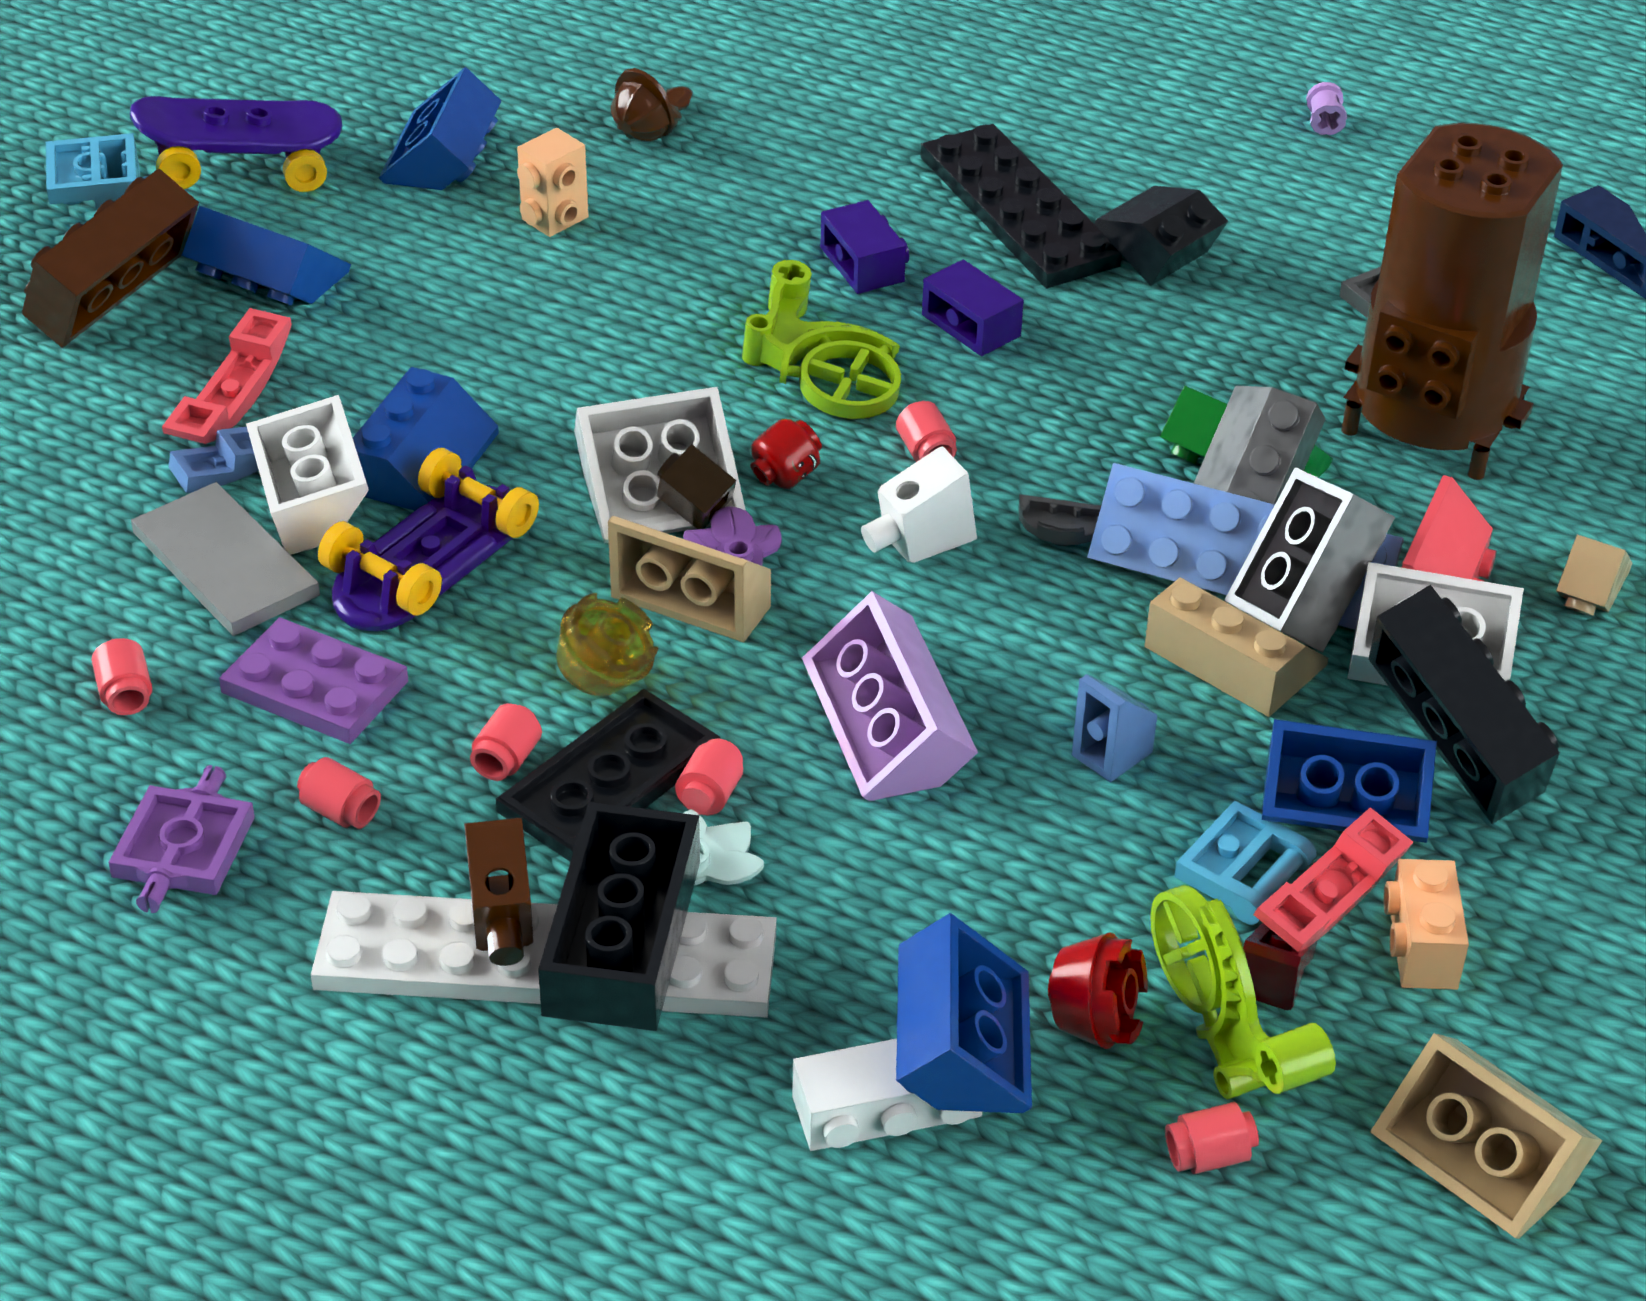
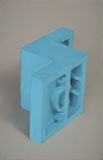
[45,133,187,211]

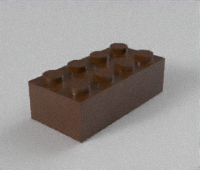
[22,168,199,348]

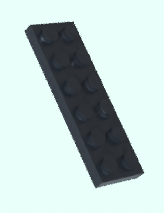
[920,124,1122,289]

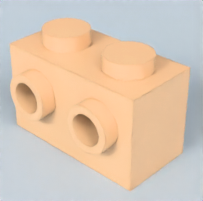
[517,128,589,237]
[1384,859,1469,990]

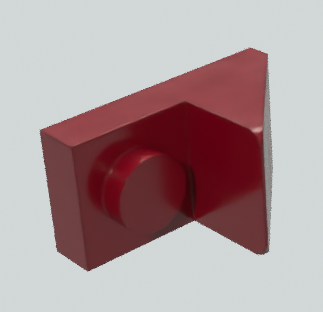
[1243,923,1318,1010]

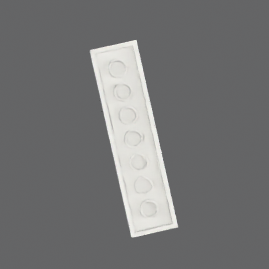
[311,891,777,1018]

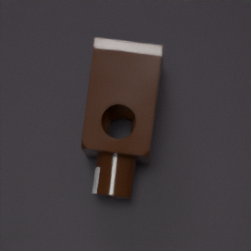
[464,818,534,966]

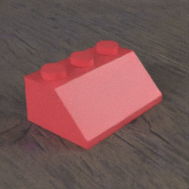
[1402,475,1497,581]

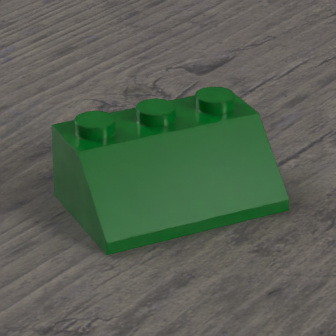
[1160,385,1333,478]

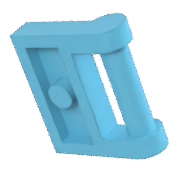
[1174,800,1317,925]

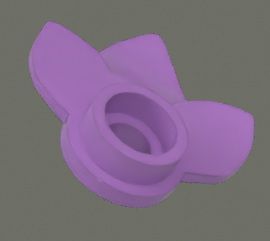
[683,506,782,566]

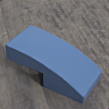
[169,426,259,493]

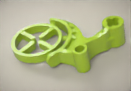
[742,260,901,419]
[1150,885,1336,1100]

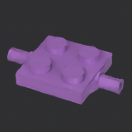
[108,765,255,913]

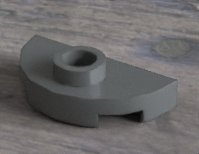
[1018,494,1101,546]

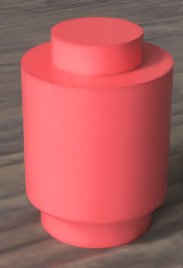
[896,401,957,462]
[91,638,152,715]
[470,704,542,781]
[675,738,743,816]
[297,757,381,829]
[1165,1102,1259,1174]

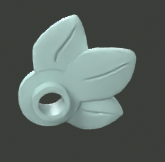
[683,809,764,885]

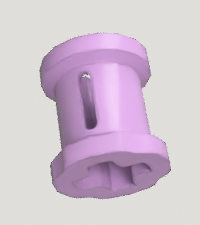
[1306,82,1347,135]

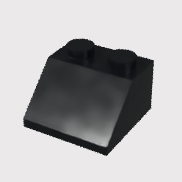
[1094,186,1228,286]

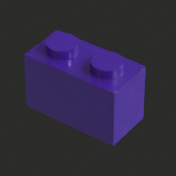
[820,200,909,294]
[922,259,1024,357]

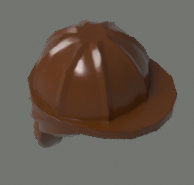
[611,68,693,141]

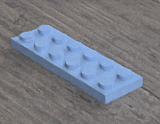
[1087,463,1404,630]

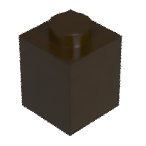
[657,444,737,529]

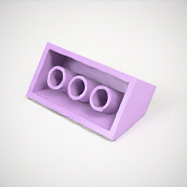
[802,591,978,801]

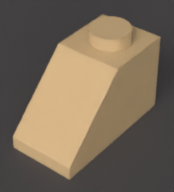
[1556,534,1633,616]

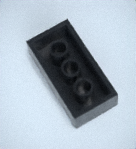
[1368,585,1560,824]
[538,802,700,1031]

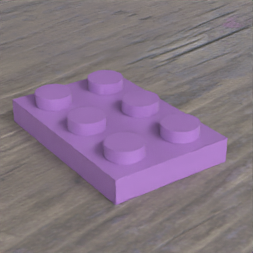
[219,617,408,744]

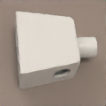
[861,446,977,563]

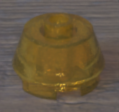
[556,593,658,696]

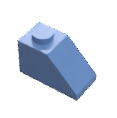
[1072,674,1157,783]

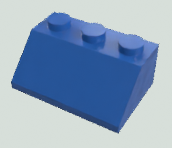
[379,67,502,190]
[181,206,351,306]
[353,367,499,511]
[1261,719,1437,843]
[896,913,1032,1113]

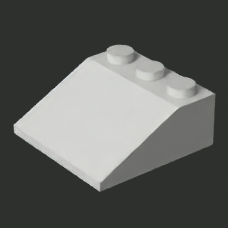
[574,387,746,543]

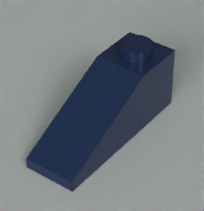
[1554,185,1646,299]

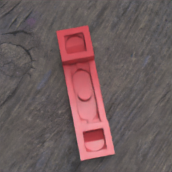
[162,308,292,444]
[1253,807,1413,952]

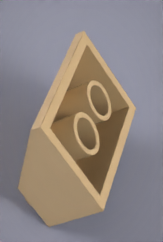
[608,516,771,643]
[1145,577,1328,717]
[1370,1033,1603,1239]

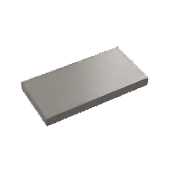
[131,482,320,636]

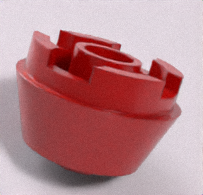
[1048,932,1148,1049]

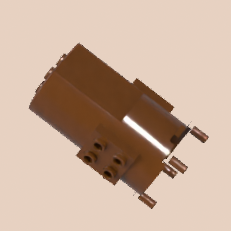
[1341,123,1563,480]

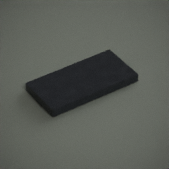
[496,689,720,862]

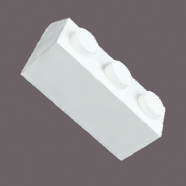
[246,395,369,555]
[1347,562,1524,686]

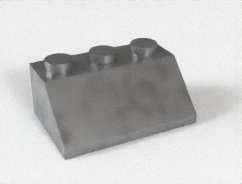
[1194,386,1326,504]
[1224,467,1395,653]

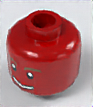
[750,419,822,489]

